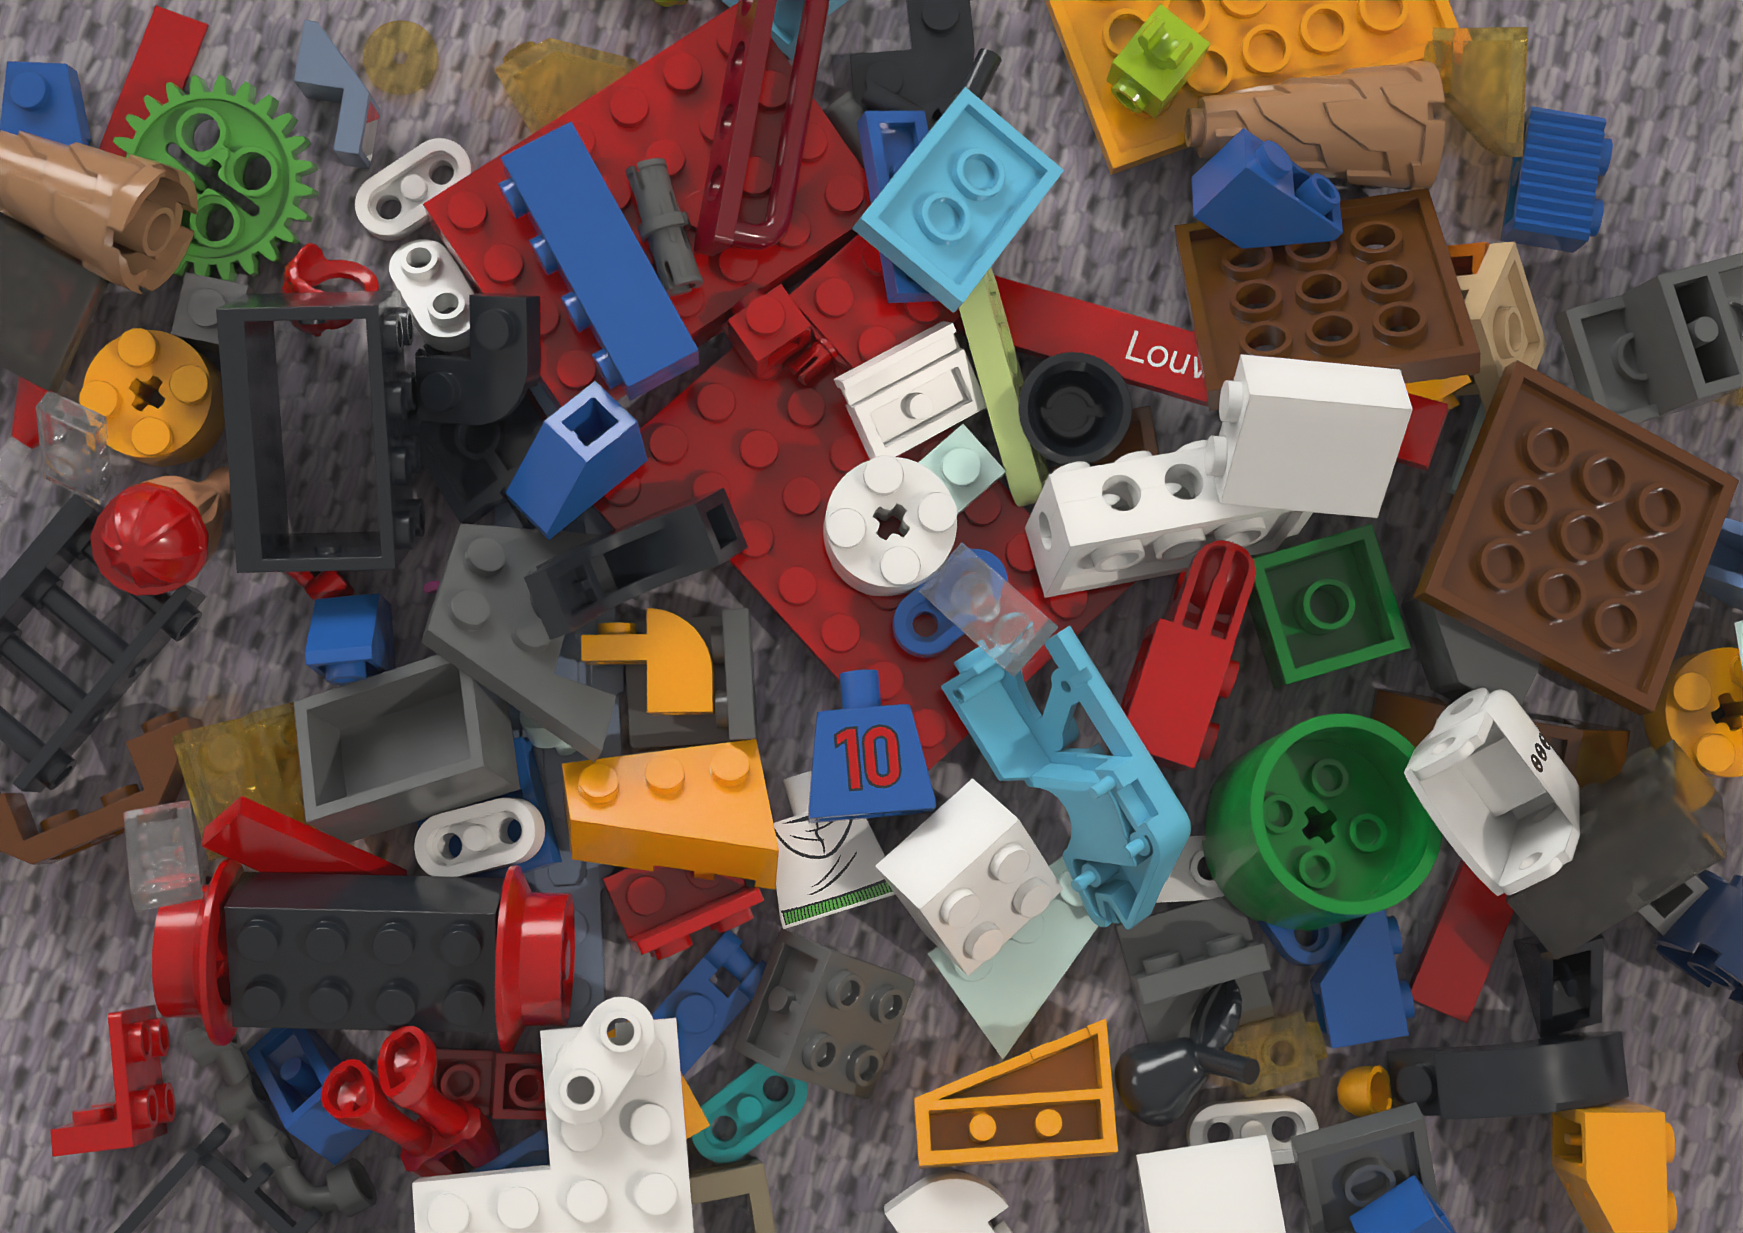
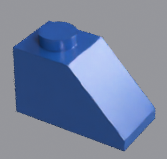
[246,1028,373,1165]

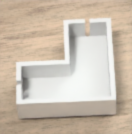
[412,1017,694,1233]

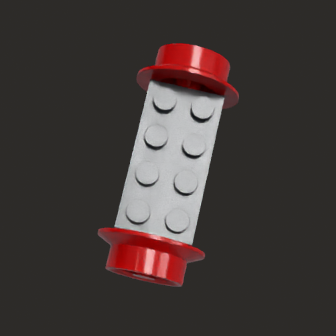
[152,859,576,1053]

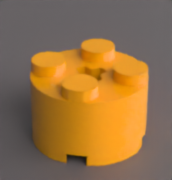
[79,328,225,467]
[1643,647,1743,779]

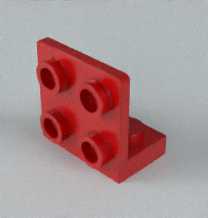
[601,865,764,961]
[50,1005,176,1157]

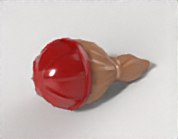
[90,466,232,596]

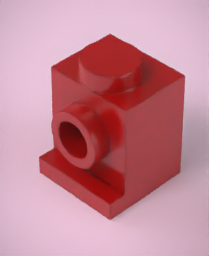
[721,284,811,380]

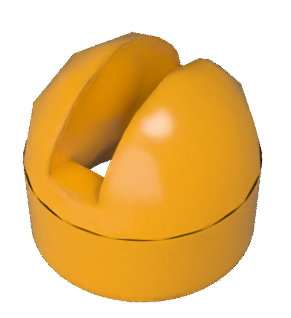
[1337,1066,1392,1118]

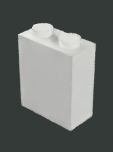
[1205,354,1413,518]

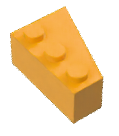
[562,739,779,890]
[914,1018,1118,1169]

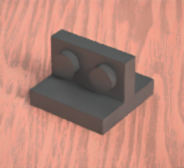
[1114,896,1275,1043]

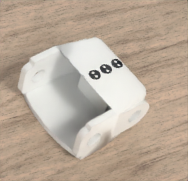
[1404,688,1580,896]

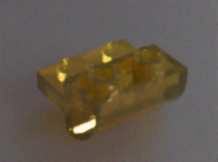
[172,702,321,862]

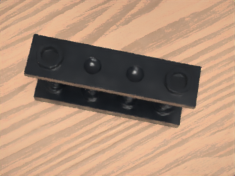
[0,494,207,793]

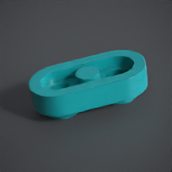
[692,1062,808,1163]

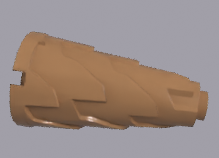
[1185,61,1445,191]
[0,130,198,294]

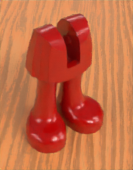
[321,1026,501,1178]

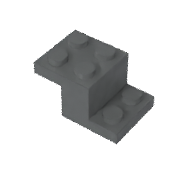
[1554,252,1743,424]

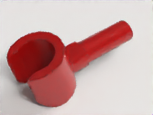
[284,571,354,601]

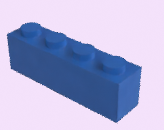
[498,122,699,401]

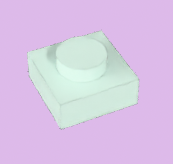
[918,424,1006,516]

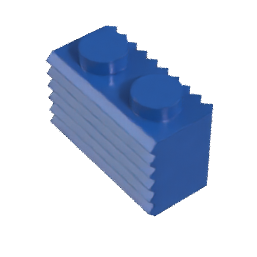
[1500,106,1613,253]

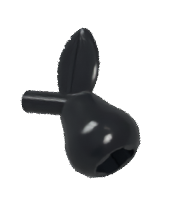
[1115,979,1260,1127]

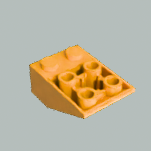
[1551,1100,1677,1233]

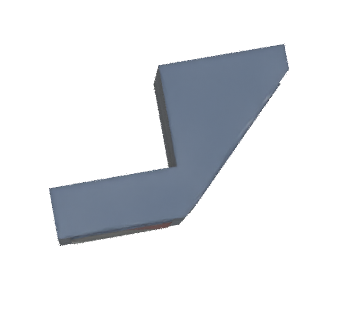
[294,20,380,169]

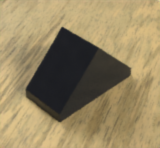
[1513,925,1604,1038]

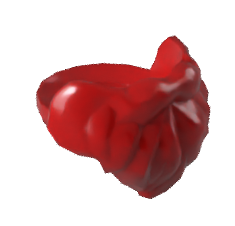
[281,243,379,337]

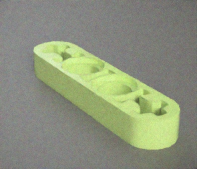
[959,267,1049,507]

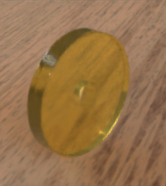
[363,20,439,95]

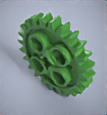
[113,75,319,282]

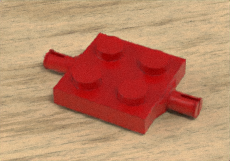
[788,234,961,386]

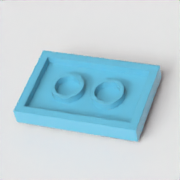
[852,87,1064,313]

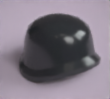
[1018,352,1132,465]

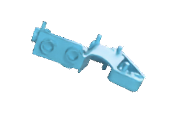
[941,626,1191,930]

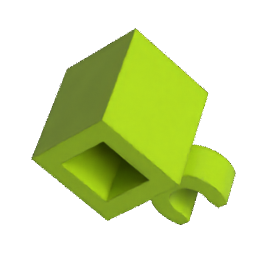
[1106,4,1211,119]

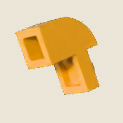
[581,608,716,715]

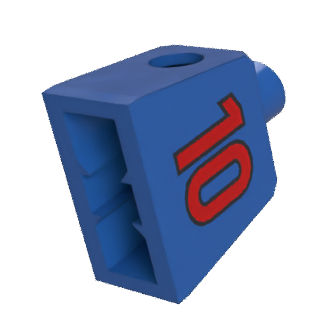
[808,670,936,824]

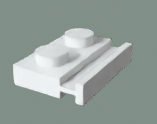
[834,321,986,460]

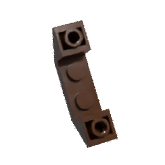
[1370,688,1631,794]
[0,711,206,865]

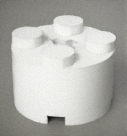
[823,455,957,596]

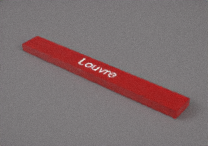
[953,275,1449,471]

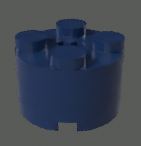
[1653,868,1743,1005]

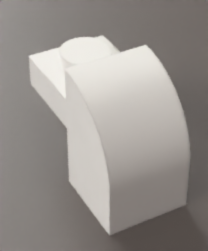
[884,1171,1013,1233]

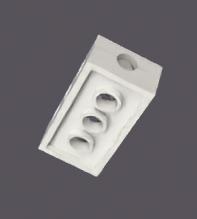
[1025,440,1313,598]

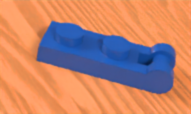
[652,930,767,1076]

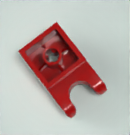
[1107,540,1256,772]

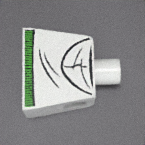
[773,771,895,929]

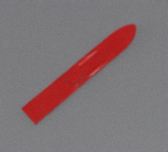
[32,5,209,358]

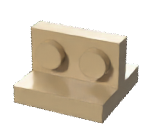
[1454,241,1547,414]

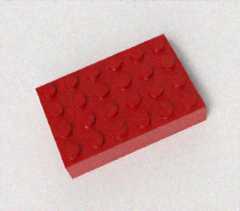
[423,3,871,410]

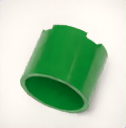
[1202,713,1443,931]

